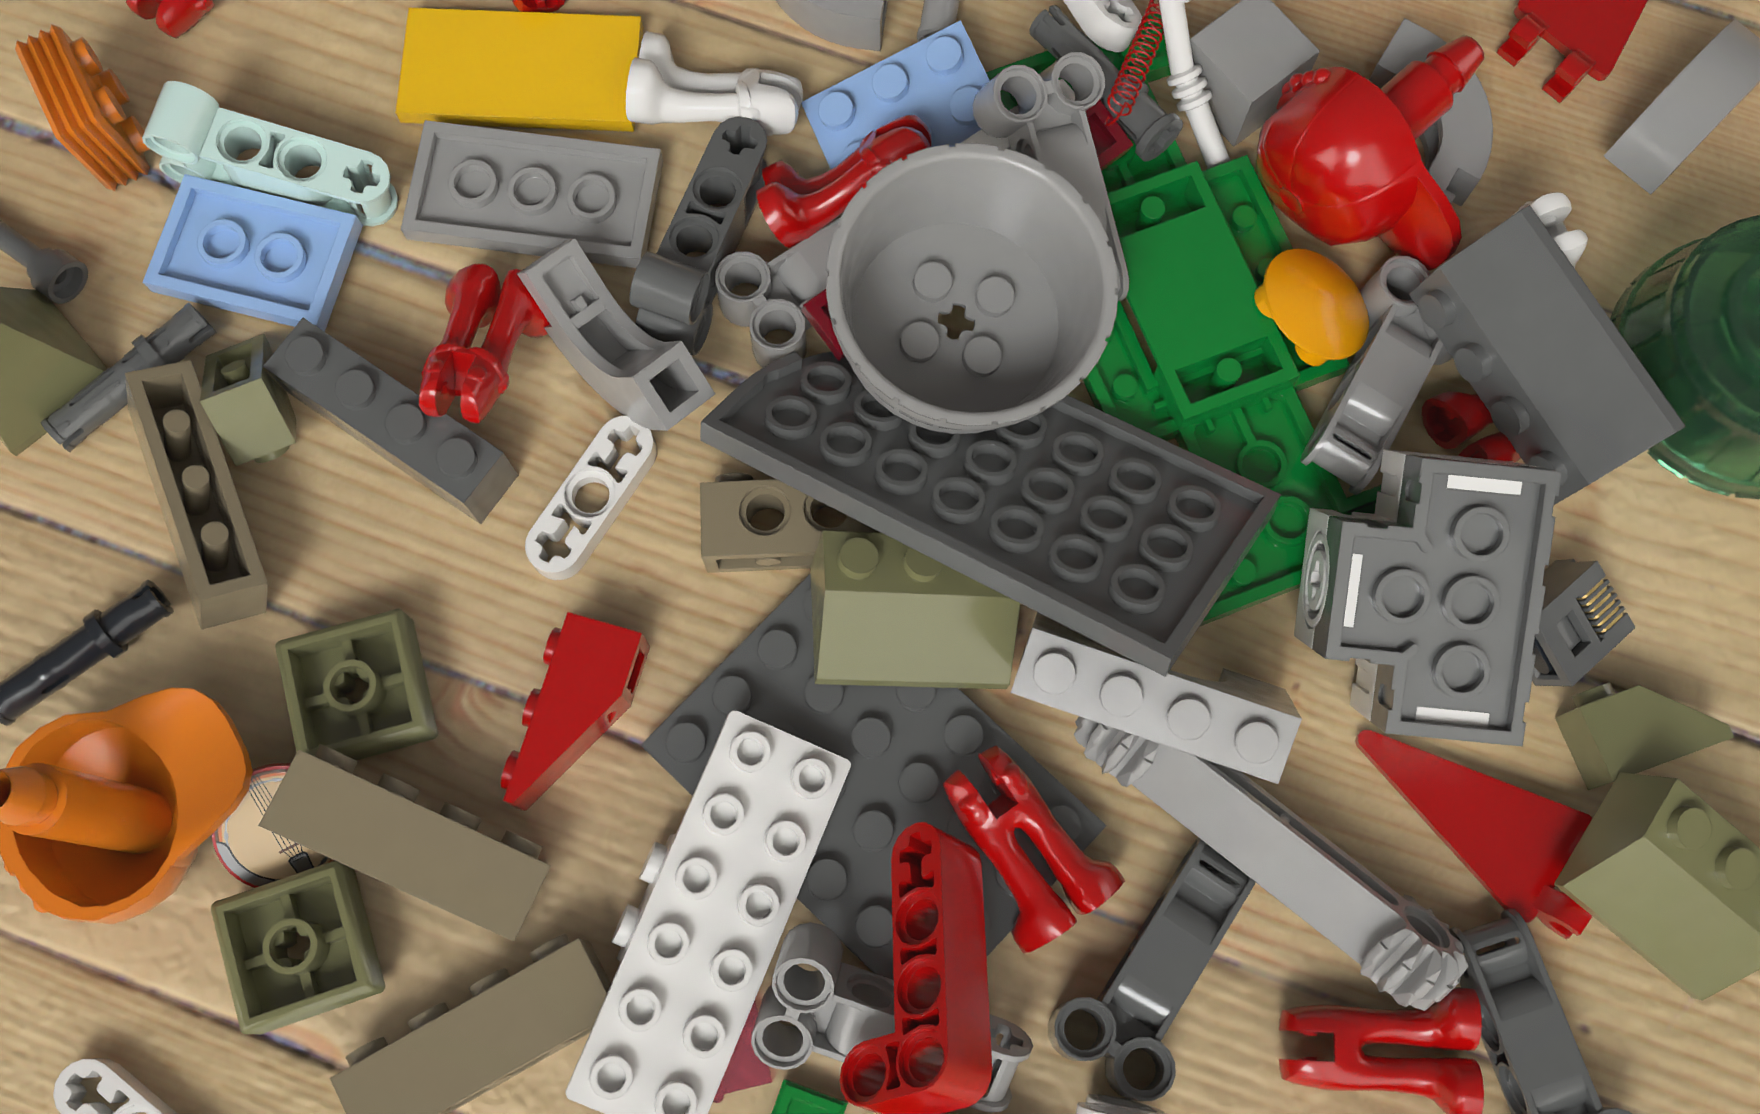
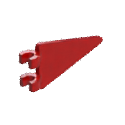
[1496,0,1648,103]
[1355,730,1593,939]

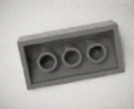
[1409,205,1686,505]

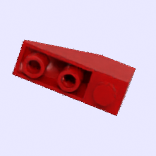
[501,612,650,811]

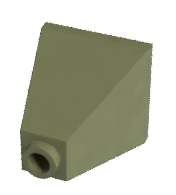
[0,287,108,456]

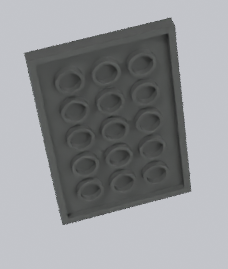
[641,573,1106,980]

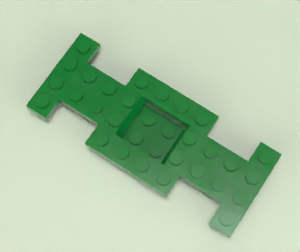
[986,11,1382,627]

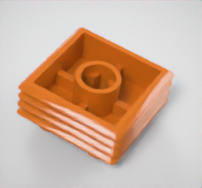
[15,24,150,191]

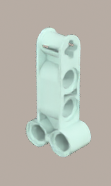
[142,81,398,227]

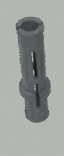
[40,302,217,452]

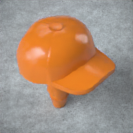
[0,687,253,924]

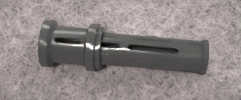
[1029,5,1183,161]

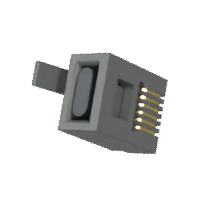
[1532,559,1636,686]

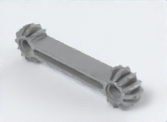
[1074,716,1468,1011]

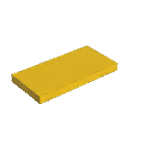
[395,8,644,132]

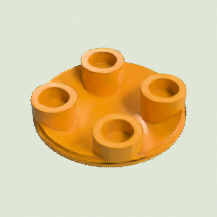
[1254,249,1369,366]

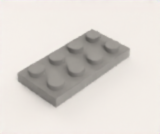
[401,120,663,268]

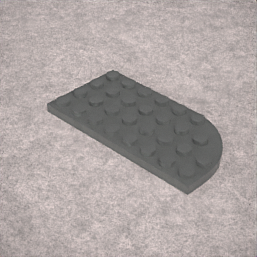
[700,351,1281,677]

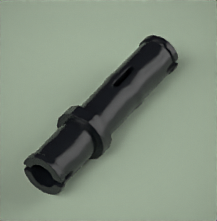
[0,580,174,726]

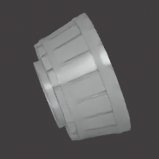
[826,143,1118,434]

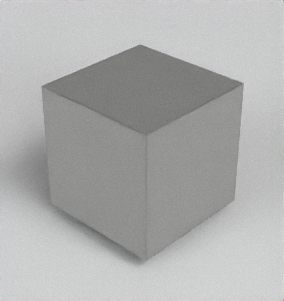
[1190,0,1320,147]

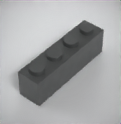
[263,318,519,524]

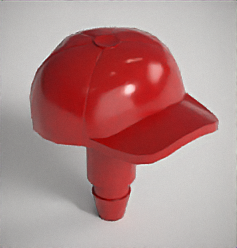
[1256,35,1484,271]

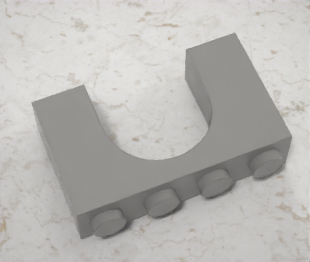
[1011,612,1302,784]

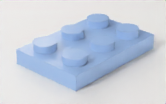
[801,20,990,169]
[143,174,363,332]

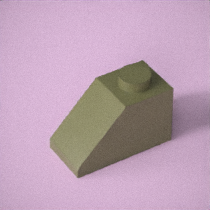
[200,334,296,466]
[1555,682,1734,790]

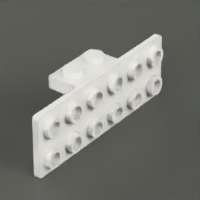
[565,711,851,1114]

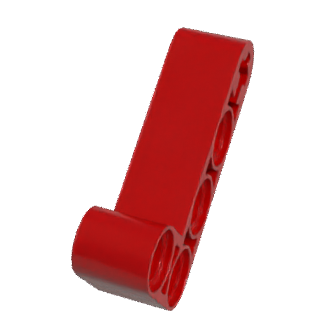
[840,822,992,1114]

